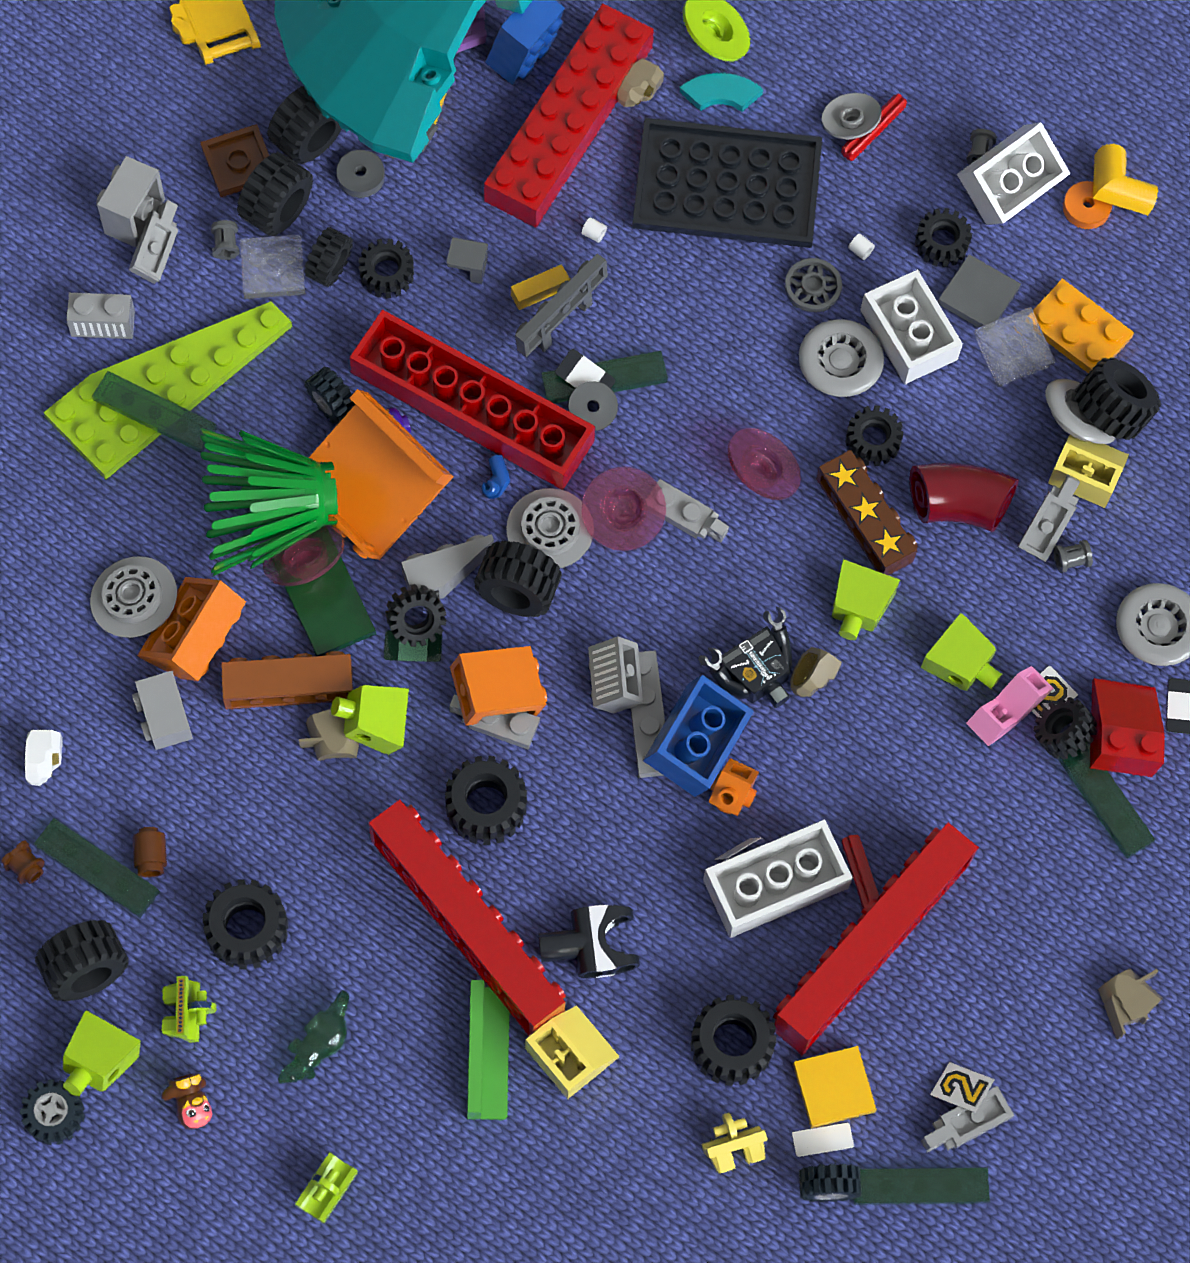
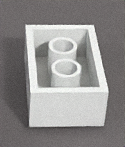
[957,123,1071,225]
[860,270,963,384]

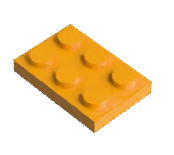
[1024,278,1134,373]

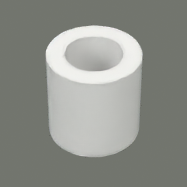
[582,217,607,243]
[848,234,875,260]

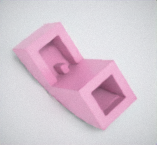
[966,666,1054,746]

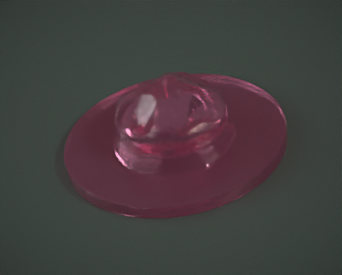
[728,428,801,500]
[582,467,666,551]
[263,525,344,586]

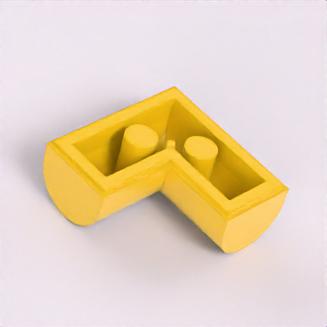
[1093,144,1158,215]

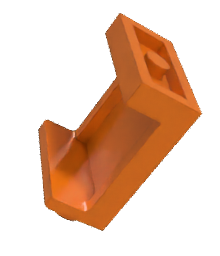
[450,646,547,726]

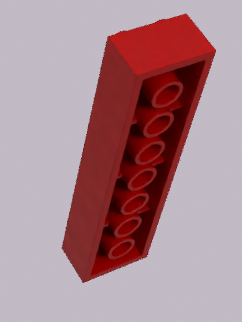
[484,3,654,228]
[350,309,595,490]
[369,800,566,1036]
[773,822,979,1056]

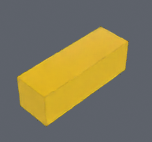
[511,264,570,310]

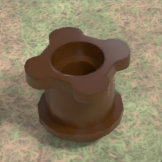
[1,840,45,884]

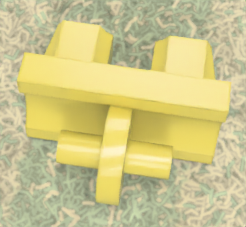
[702,1113,767,1173]

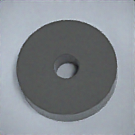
[336,150,385,198]
[568,381,618,431]

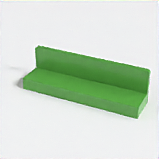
[467,980,509,1120]

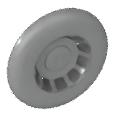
[799,319,884,397]
[1045,379,1116,444]
[506,488,594,568]
[90,556,177,638]
[1116,583,1190,666]

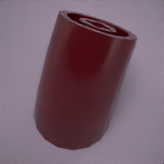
[909,463,1019,533]

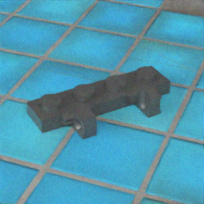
[515,253,608,357]

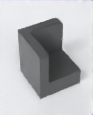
[447,237,488,284]

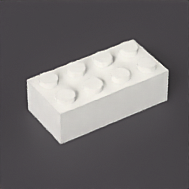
[703,820,853,938]

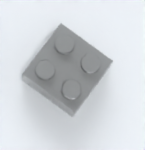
[96,156,165,247]

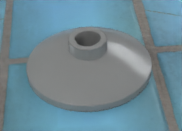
[822,93,881,139]

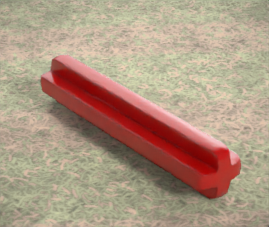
[841,94,907,161]
[841,835,879,909]

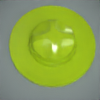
[682,0,750,61]

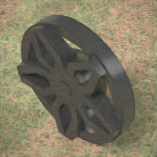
[785,258,842,312]

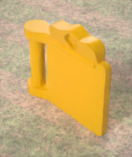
[170,0,261,65]

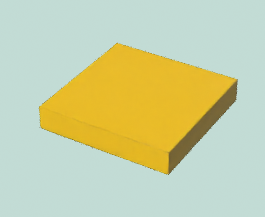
[793,1046,876,1128]

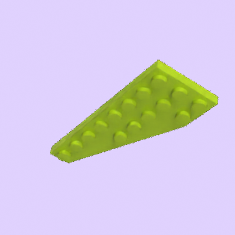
[43,302,292,480]

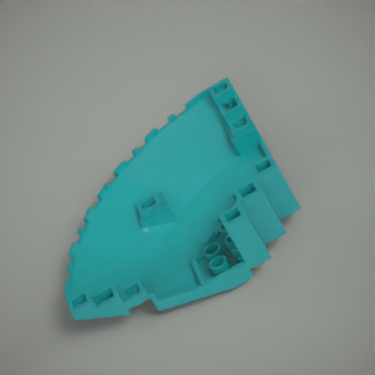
[274,0,532,163]

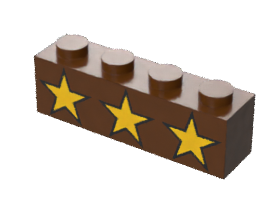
[816,450,918,575]

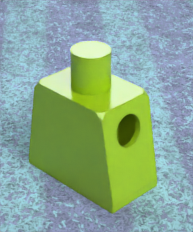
[832,559,900,640]
[921,613,1003,691]
[331,685,409,755]
[62,1010,141,1096]

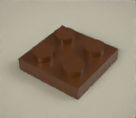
[200,124,269,198]

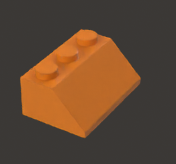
[137,577,246,681]

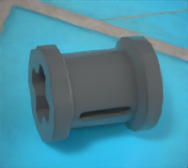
[966,129,997,165]
[211,220,240,260]
[1053,539,1093,573]

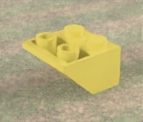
[1048,435,1129,508]
[525,1006,619,1099]

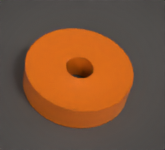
[1063,181,1112,229]

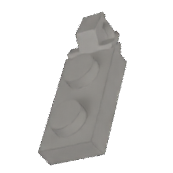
[128,200,179,284]
[1018,474,1080,562]
[643,479,729,543]
[449,694,540,750]
[921,1086,1014,1153]

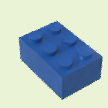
[485,0,565,85]
[643,675,754,797]

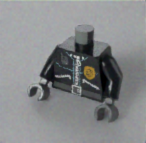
[698,606,793,708]

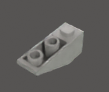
[401,534,494,607]

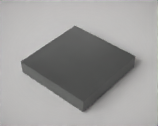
[938,254,1021,334]

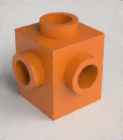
[708,758,759,816]

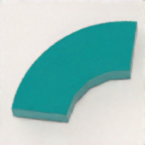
[680,73,764,112]

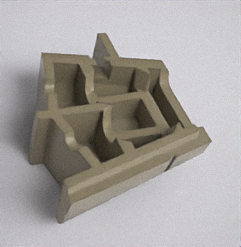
[299,709,359,761]
[1098,968,1163,1040]

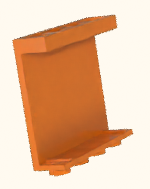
[309,389,454,560]

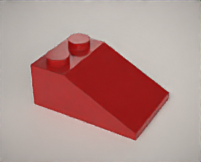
[1090,678,1165,777]

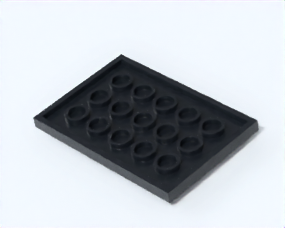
[632,118,822,248]

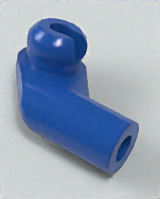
[481,455,510,499]

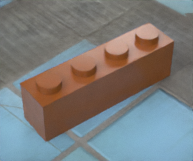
[221,651,353,709]

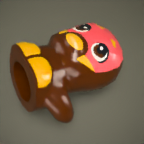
[161,1073,212,1130]

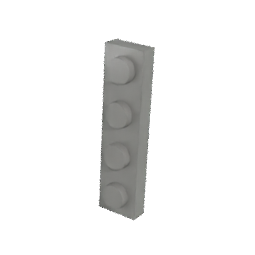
[630,650,665,778]

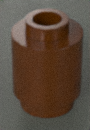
[132,827,167,878]

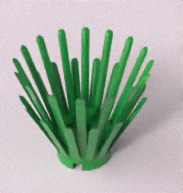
[200,428,338,577]

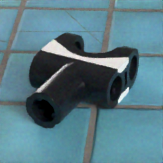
[538,905,640,979]

